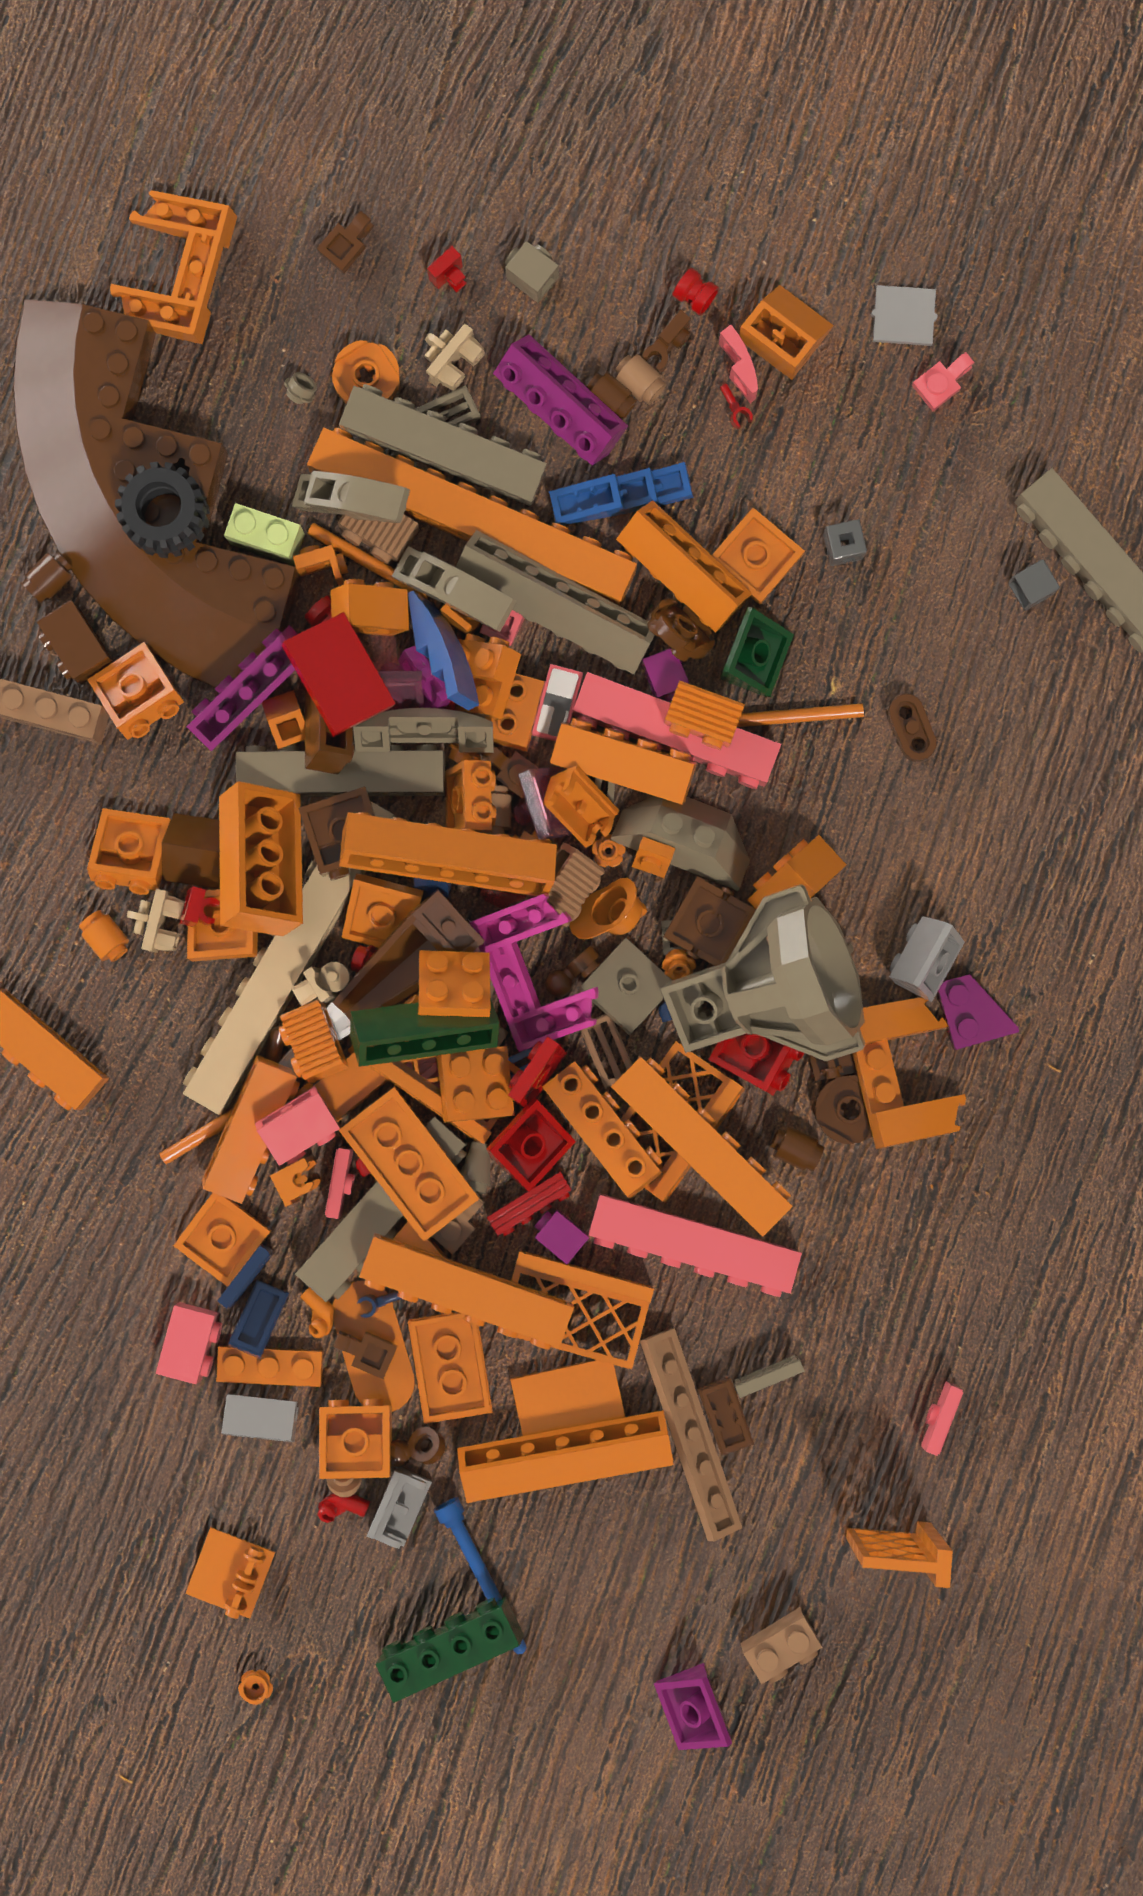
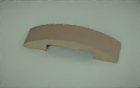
[353,708,494,753]

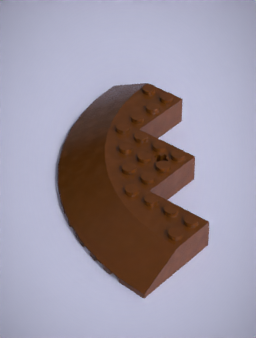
[13,299,300,705]

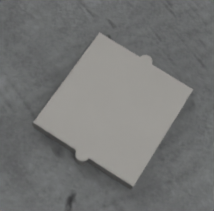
[871,285,938,346]

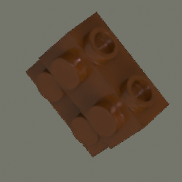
[298,786,376,881]

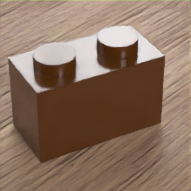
[37,600,114,685]

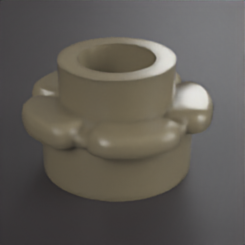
[284,372,317,404]

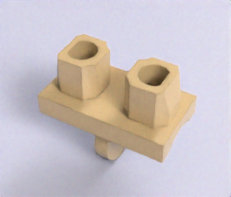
[424,323,485,391]
[127,888,185,953]
[291,962,350,1006]

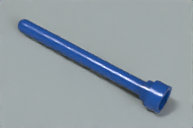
[433,1497,526,1654]

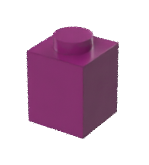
[642,648,689,703]
[534,1209,589,1264]

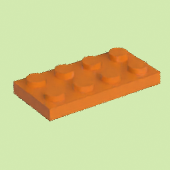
[339,1087,480,1242]

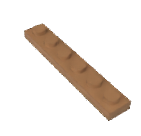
[640,1328,742,1541]

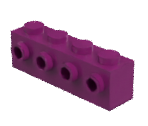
[493,334,628,466]
[186,625,298,751]

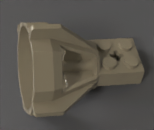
[660,884,865,1061]

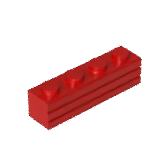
[487,1171,572,1237]

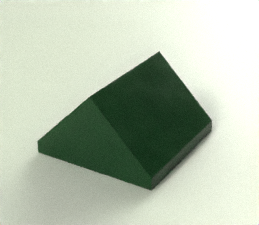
[720,607,794,697]

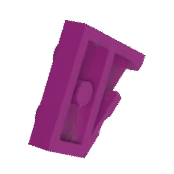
[937,974,1019,1050]

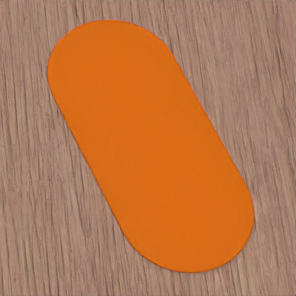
[333,1281,415,1412]

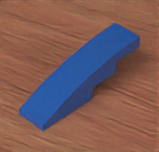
[549,462,694,525]
[408,591,479,711]

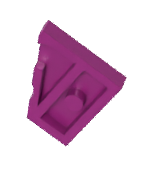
[398,646,451,709]

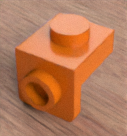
[293,545,348,586]
[632,837,675,878]

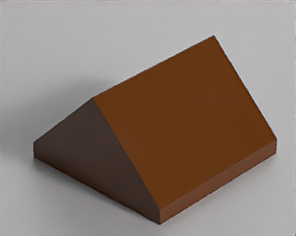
[162,813,220,889]

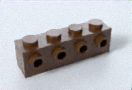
[305,688,354,775]

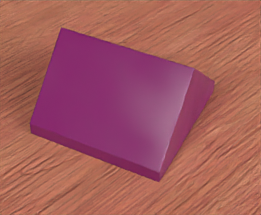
[654,1663,732,1750]

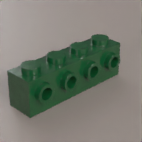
[350,996,500,1067]
[375,1597,524,1703]

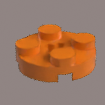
[332,340,400,404]

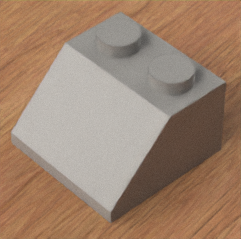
[889,916,965,1002]

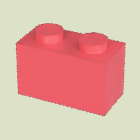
[255,1087,340,1166]
[156,1302,223,1384]

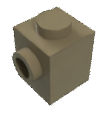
[505,241,559,303]

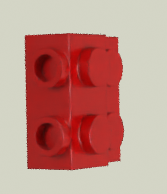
[708,1033,805,1096]

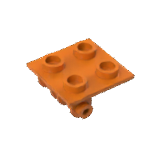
[185,1527,275,1619]

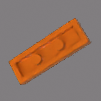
[216,1345,324,1387]

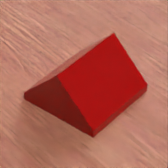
[486,1098,576,1192]

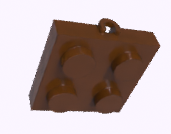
[663,876,756,966]

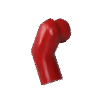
[317,1493,371,1523]

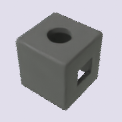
[823,519,867,566]
[1008,559,1060,611]

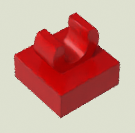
[427,246,466,293]
[179,886,220,927]

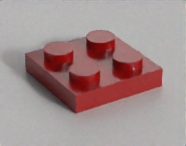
[508,1036,567,1108]

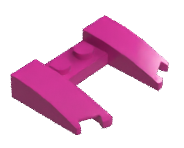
[469,893,599,1052]

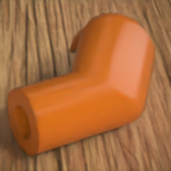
[300,1287,334,1338]

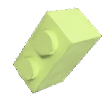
[224,503,305,566]

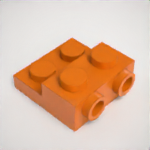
[446,634,521,720]
[87,642,184,740]
[445,760,496,833]
[87,808,171,895]
[319,1399,392,1479]

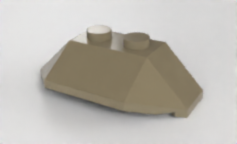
[611,796,750,891]

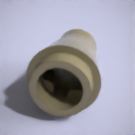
[460,1142,491,1194]

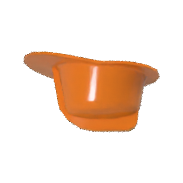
[569,878,647,939]

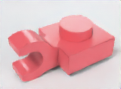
[912,352,975,412]

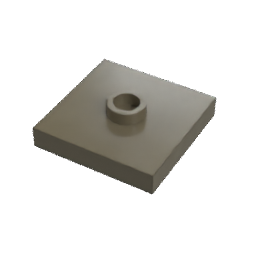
[579,938,672,1035]

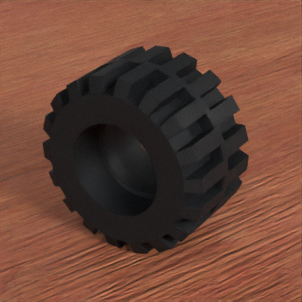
[115,462,210,558]

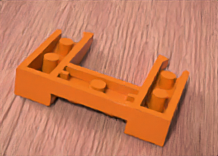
[110,190,237,344]
[852,997,966,1150]

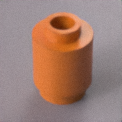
[79,910,129,962]

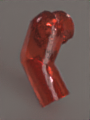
[480,888,527,909]

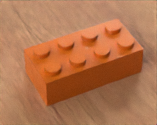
[219,781,303,936]

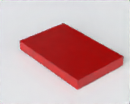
[281,612,396,737]

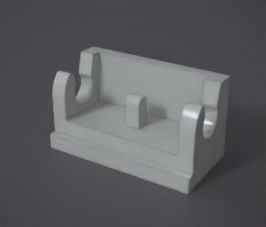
[221,1394,298,1443]
[367,1467,432,1549]

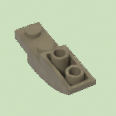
[292,471,410,523]
[392,546,517,632]

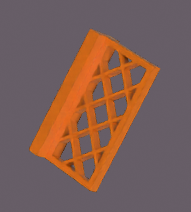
[368,995,524,1144]
[621,1041,745,1203]
[497,1250,654,1370]
[846,1521,953,1588]

